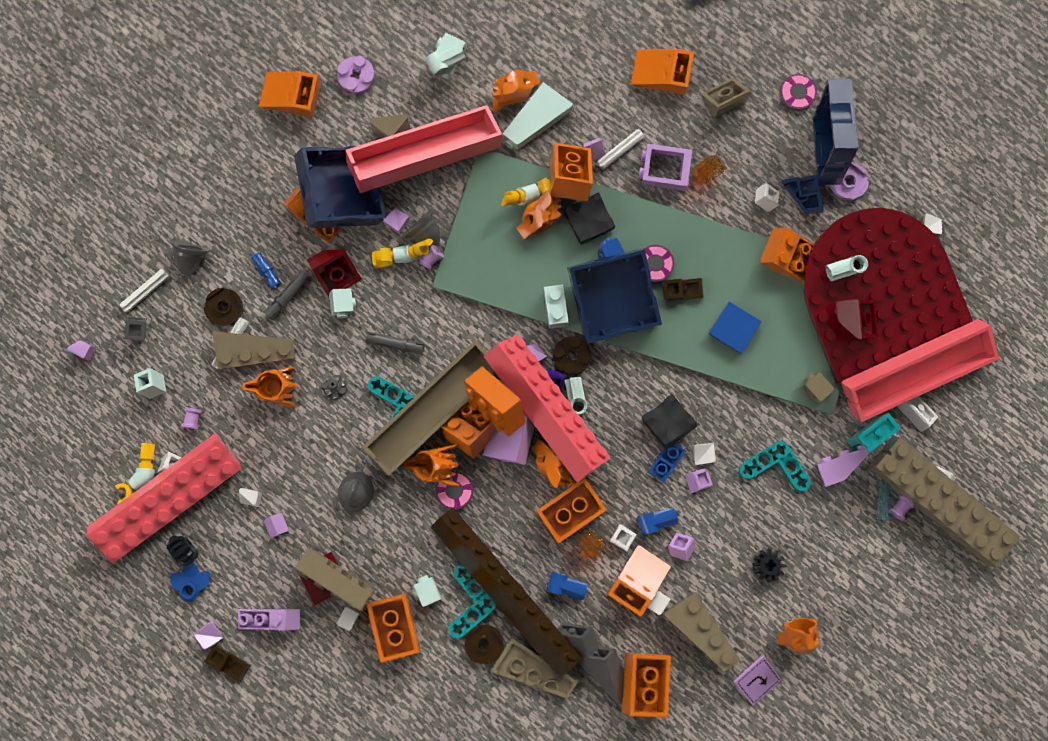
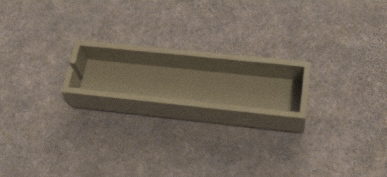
[361,340,496,476]
[869,437,1020,567]

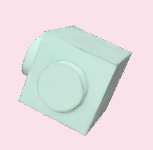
[329,289,356,318]
[134,368,166,399]
[412,575,442,607]

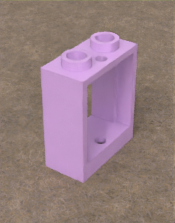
[639,144,692,191]

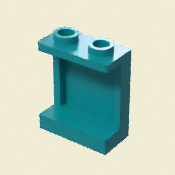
[846,413,901,453]

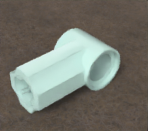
[425,44,466,77]
[826,255,868,281]
[564,377,587,416]

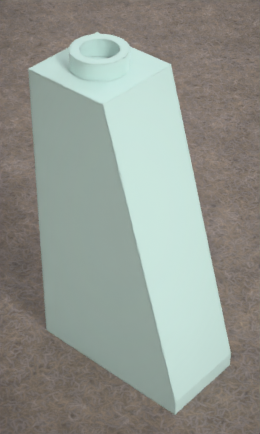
[502,82,573,150]

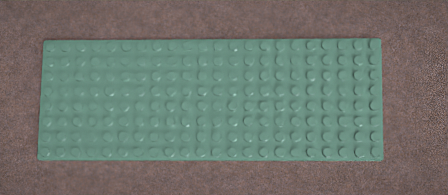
[433,151,842,414]

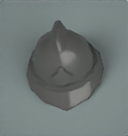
[402,210,440,248]
[171,240,211,275]
[338,472,374,513]

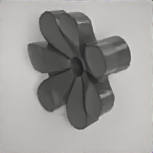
[322,375,347,400]

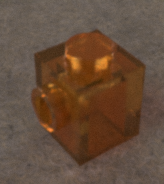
[691,155,726,185]
[577,529,603,559]

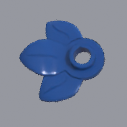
[170,563,210,601]

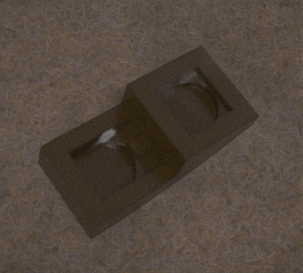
[663,278,704,300]
[204,644,251,682]

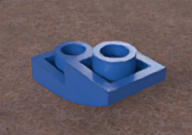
[648,443,686,482]

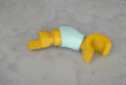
[501,177,550,206]
[372,239,433,268]
[115,443,155,504]

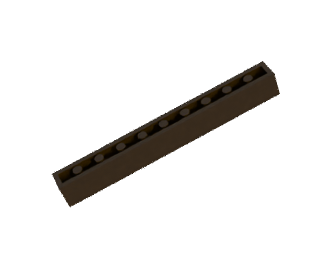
[431,507,582,678]

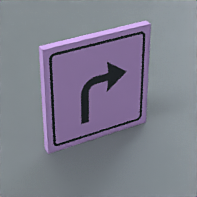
[733,655,782,706]

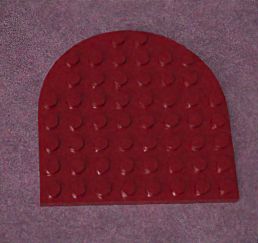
[803,208,973,384]

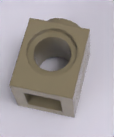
[801,372,835,404]

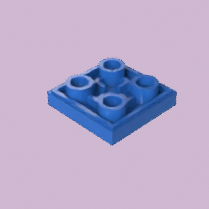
[709,301,762,354]

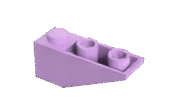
[817,445,869,487]
[238,609,300,630]

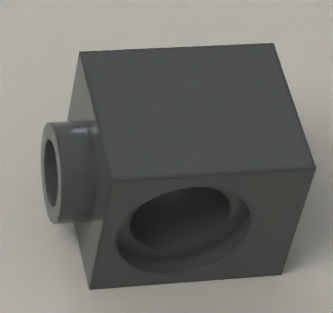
[125,317,147,341]

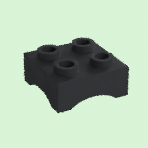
[564,192,615,245]
[642,394,697,450]

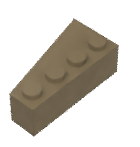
[295,547,376,611]
[662,592,741,671]

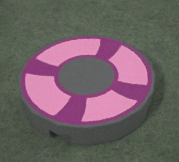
[779,74,817,111]
[644,245,675,283]
[435,471,474,510]

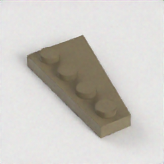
[212,331,295,370]
[490,638,578,699]

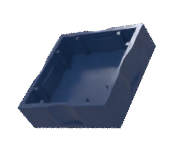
[812,79,859,185]
[294,146,387,229]
[567,248,662,344]

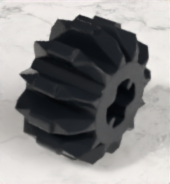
[166,533,198,567]
[752,548,786,582]

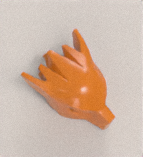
[493,69,540,112]
[516,190,562,240]
[242,367,298,408]
[531,438,576,489]
[404,443,459,486]
[777,617,820,654]

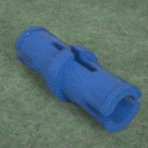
[251,252,282,290]

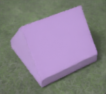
[264,513,289,539]

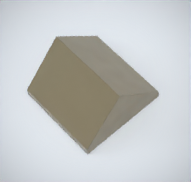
[701,78,751,119]
[369,114,411,139]

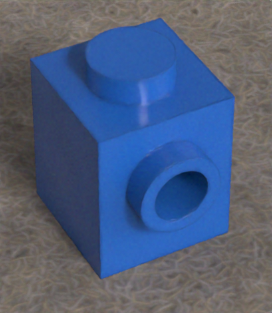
[598,237,624,259]

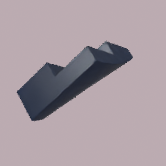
[781,175,824,214]

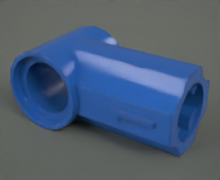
[637,507,679,535]
[546,572,588,600]

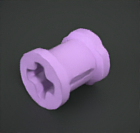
[419,245,444,270]
[181,407,202,430]
[889,495,915,521]

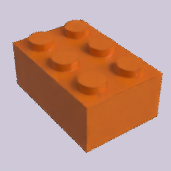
[550,143,593,202]
[464,367,526,437]
[536,478,607,544]
[367,593,421,663]
[622,652,671,717]

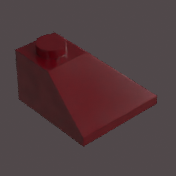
[307,249,362,297]
[835,299,878,339]

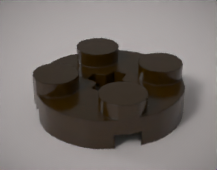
[204,288,244,327]
[553,336,591,375]
[465,624,504,664]

